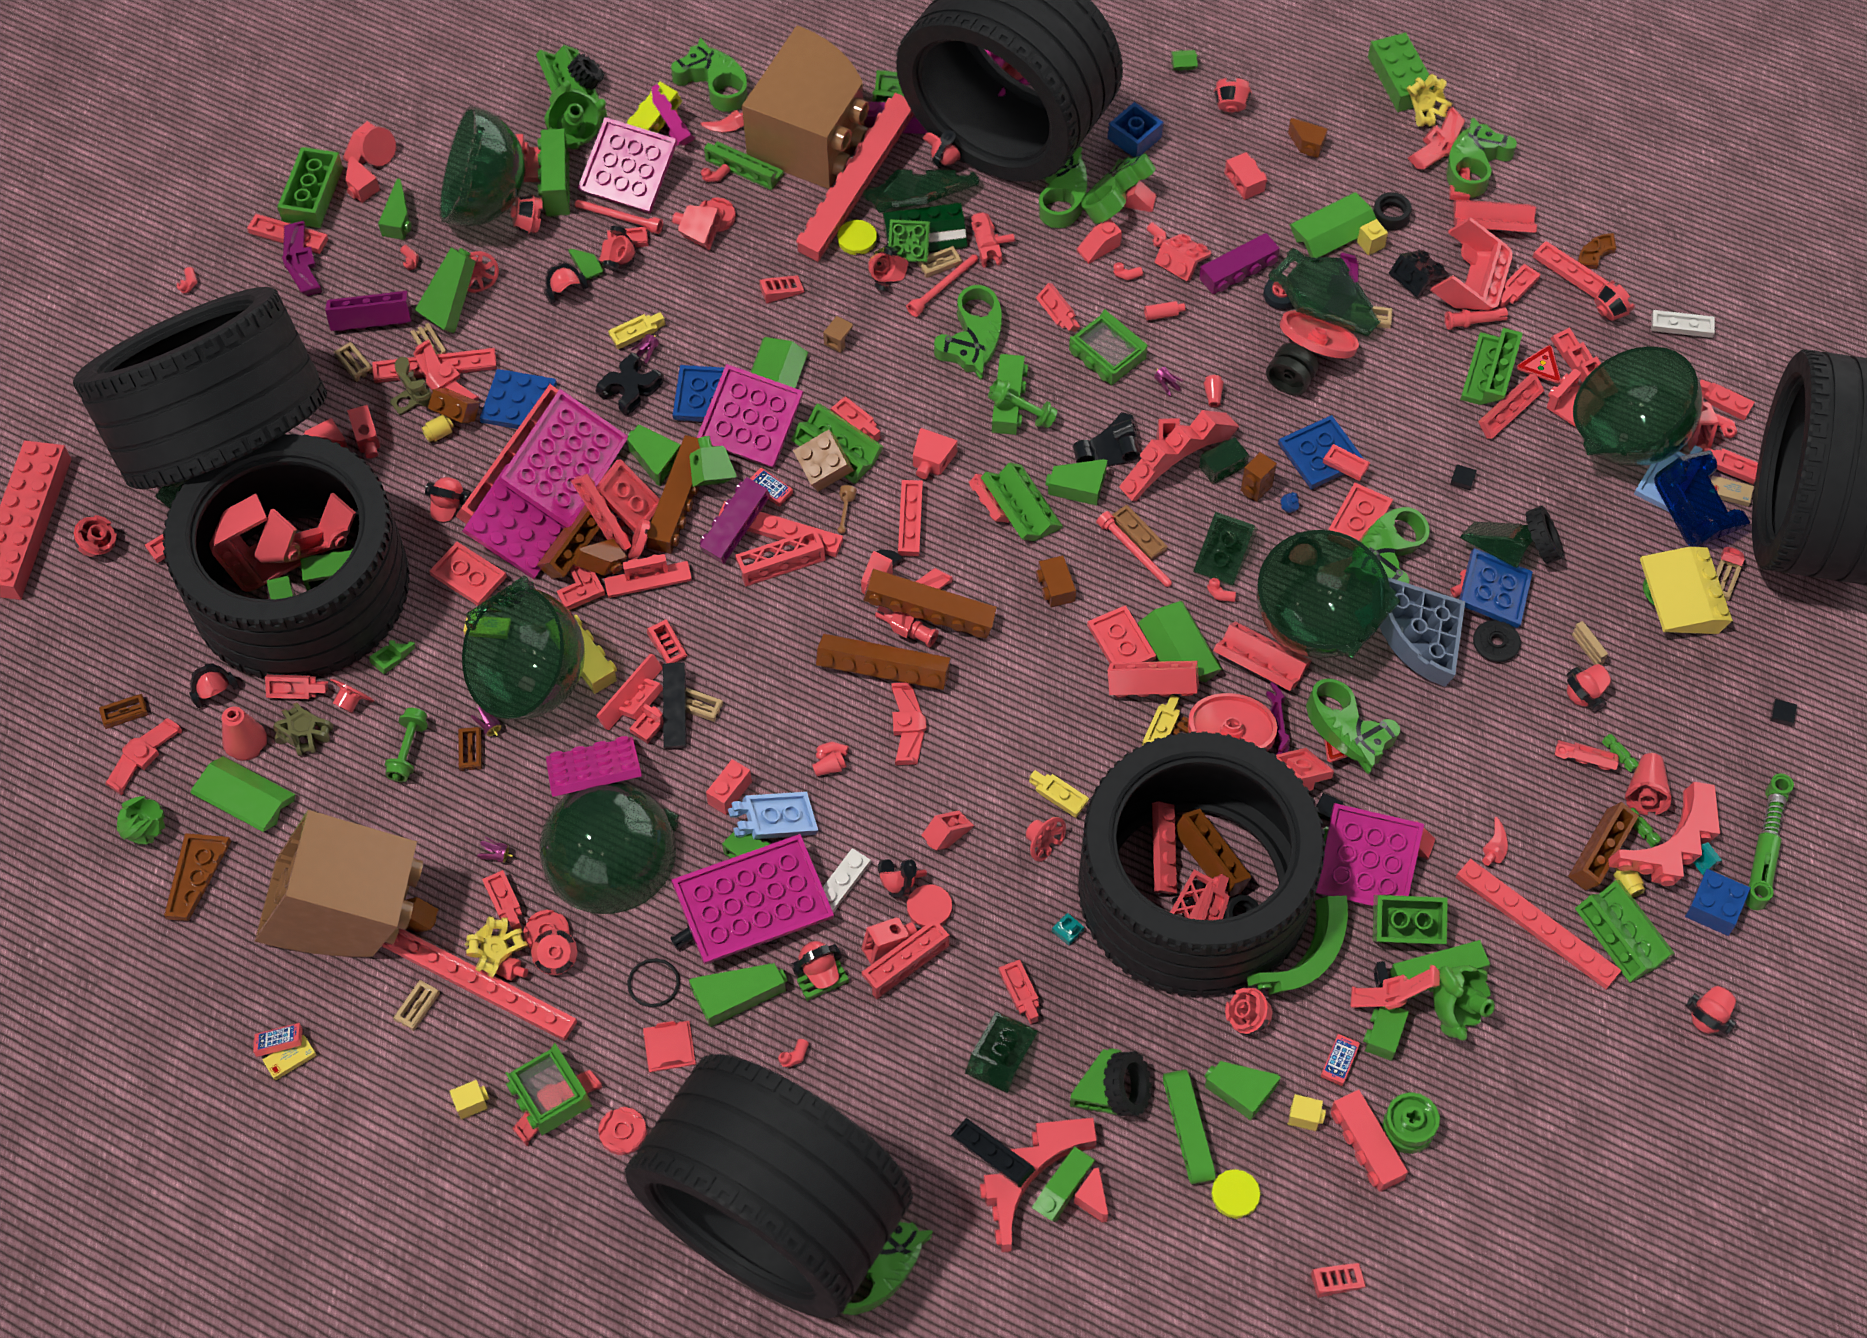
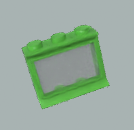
[1069,309,1148,386]
[506,1043,592,1135]

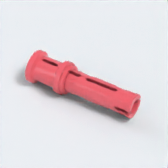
[1445,308,1508,330]
[875,606,939,648]

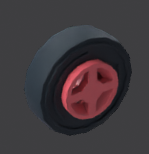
[1263,275,1300,310]

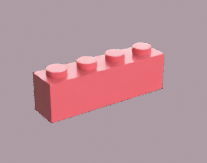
[1108,661,1199,697]
[1331,1089,1408,1192]

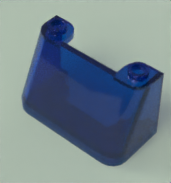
[1654,450,1751,547]

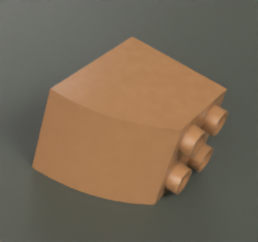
[742,25,869,189]
[255,810,423,957]

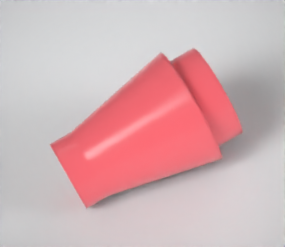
[1203,375,1224,407]
[812,751,847,777]

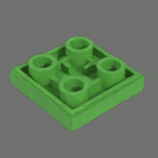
[888,219,930,262]

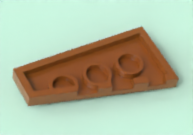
[164,833,231,921]

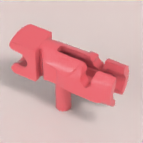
[971,213,1015,268]

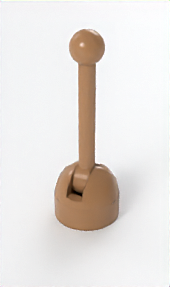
[837,485,857,534]

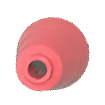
[222,706,267,761]
[1625,753,1672,815]

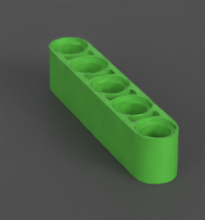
[1163,1069,1215,1185]

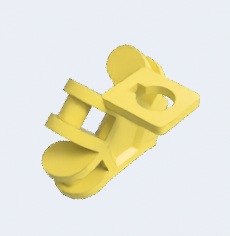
[1406,74,1453,127]
[464,917,528,978]

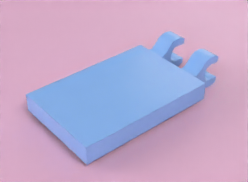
[1634,436,1702,513]
[728,792,818,839]

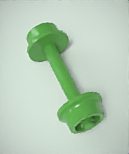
[988,379,1057,428]
[384,707,428,782]

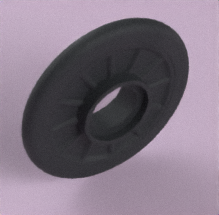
[1473,620,1521,662]

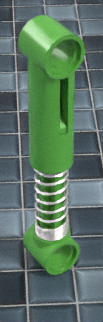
[1745,773,1794,911]

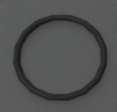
[627,958,680,1008]

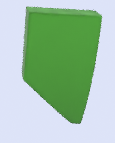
[568,249,603,280]
[369,640,415,674]

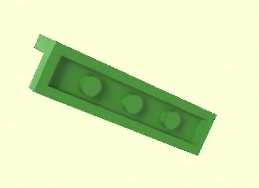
[704,141,784,190]

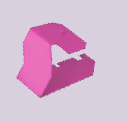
[651,84,695,146]

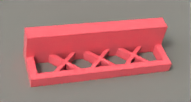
[735,529,826,587]
[1170,869,1213,919]
[862,919,949,999]

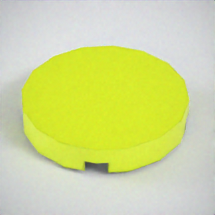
[837,220,877,255]
[1211,1169,1260,1219]

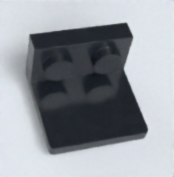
[1389,250,1449,297]

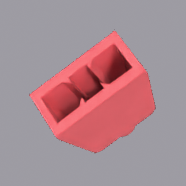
[672,205,723,250]
[1683,400,1719,451]
[347,405,381,459]
[913,428,957,479]
[861,917,917,965]

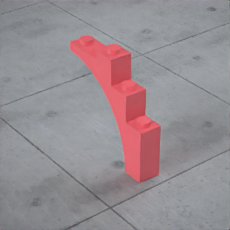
[1119,410,1240,501]
[1609,782,1720,886]
[980,1118,1096,1252]

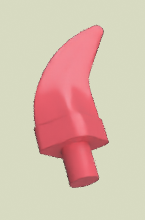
[701,110,744,132]
[1482,817,1508,866]
[490,957,528,980]

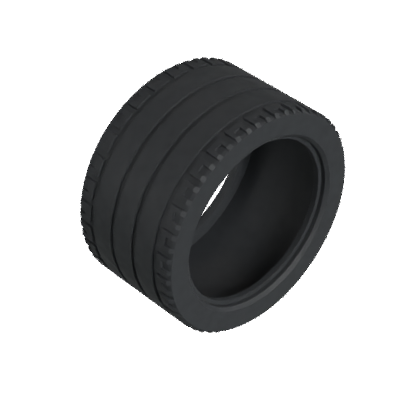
[896,0,1123,182]
[73,287,327,489]
[1752,349,1867,585]
[162,434,410,679]
[1078,731,1325,997]
[624,1054,913,1319]

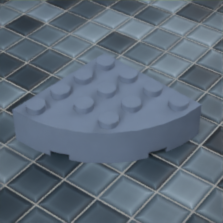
[1374,576,1465,687]

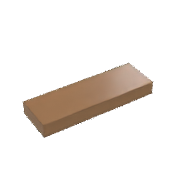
[1112,505,1168,561]

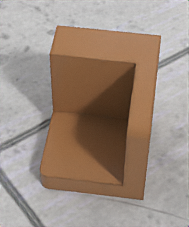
[823,316,853,353]

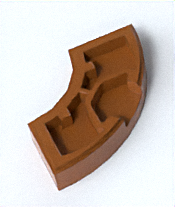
[1578,233,1616,269]

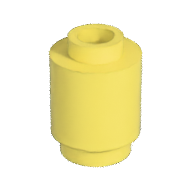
[421,415,454,442]
[1613,868,1645,898]

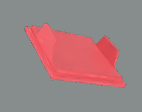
[643,1021,696,1073]

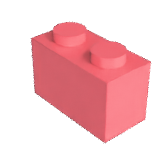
[1225,152,1267,200]
[706,759,752,815]

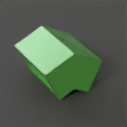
[1171,50,1198,71]

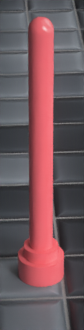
[574,200,663,234]
[906,254,978,317]
[1096,511,1172,587]

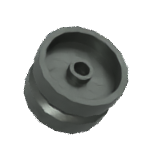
[1266,343,1319,396]

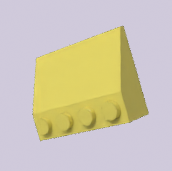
[1640,547,1732,634]

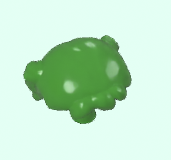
[544,81,607,149]
[1433,965,1495,1041]

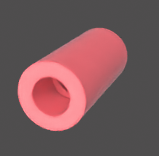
[1144,301,1185,321]

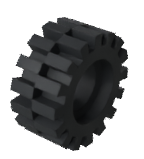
[568,54,604,90]

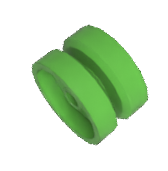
[1382,1092,1440,1154]

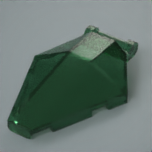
[863,169,979,213]
[1268,248,1381,336]

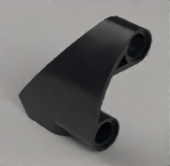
[1073,412,1140,467]

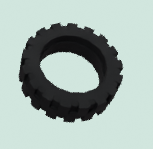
[1525,506,1564,564]
[1103,1051,1152,1116]

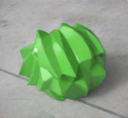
[117,796,165,844]

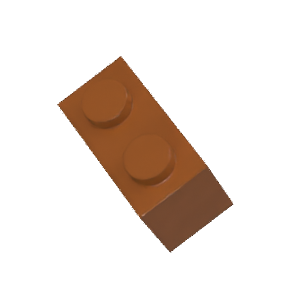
[428,388,480,423]
[1240,452,1277,502]
[1036,555,1076,607]

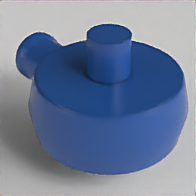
[1281,492,1299,513]

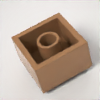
[793,430,854,492]

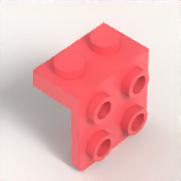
[1154,234,1212,281]
[1547,368,1603,429]

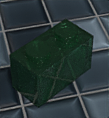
[1199,437,1249,485]

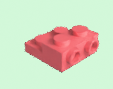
[1276,748,1334,791]

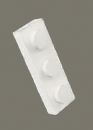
[1651,310,1715,338]
[823,848,871,913]

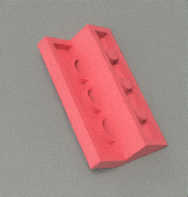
[1454,199,1537,233]
[1213,621,1312,691]

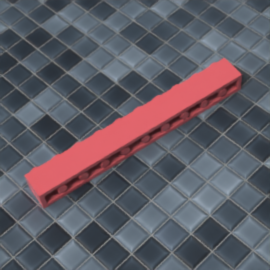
[796,92,914,262]

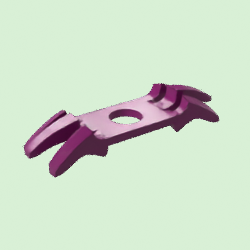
[1266,682,1290,755]

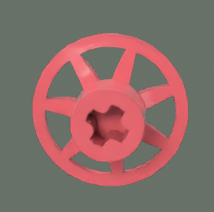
[467,251,499,293]
[330,679,374,713]
[1026,817,1066,862]

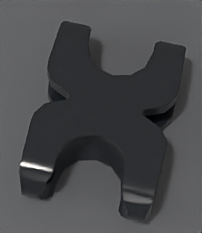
[596,353,664,415]

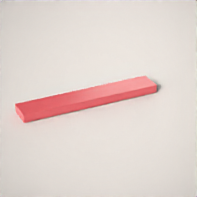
[372,348,497,383]

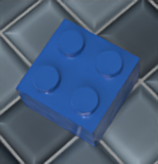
[1107,102,1164,158]
[1685,869,1751,936]

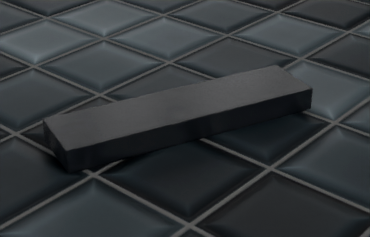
[663,662,687,749]
[951,1118,1035,1188]

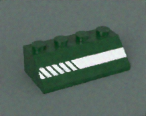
[883,203,967,253]

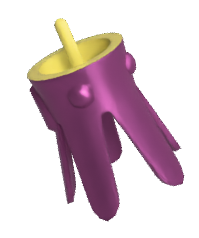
[631,334,659,364]
[1154,367,1183,397]
[471,705,502,736]
[477,836,513,863]

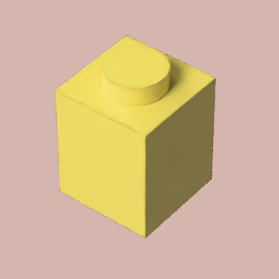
[1357,219,1388,256]
[450,1080,489,1120]
[1288,1095,1326,1131]

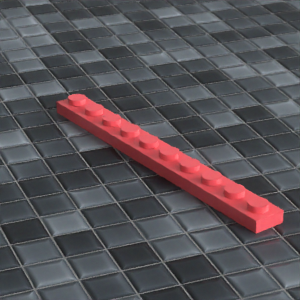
[382,929,577,1041]

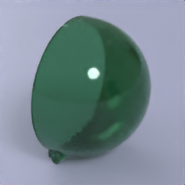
[440,105,525,227]
[1573,346,1703,466]
[1256,530,1400,659]
[462,576,585,720]
[539,781,679,914]

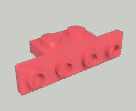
[604,554,692,598]
[597,654,663,730]

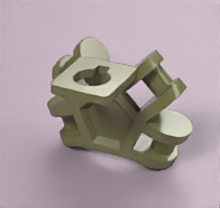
[390,357,432,415]
[273,702,334,756]

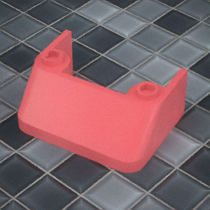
[1431,217,1512,311]
[255,493,356,564]
[209,494,301,592]

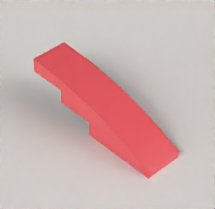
[1550,327,1618,400]

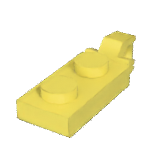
[608,312,666,349]
[1142,695,1180,746]
[1029,770,1089,818]

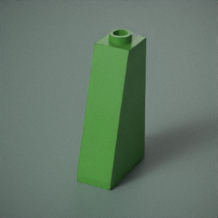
[415,247,476,333]
[689,963,787,1027]

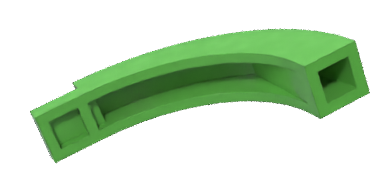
[1247,896,1348,995]

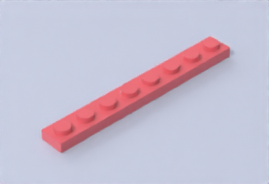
[1456,859,1621,990]

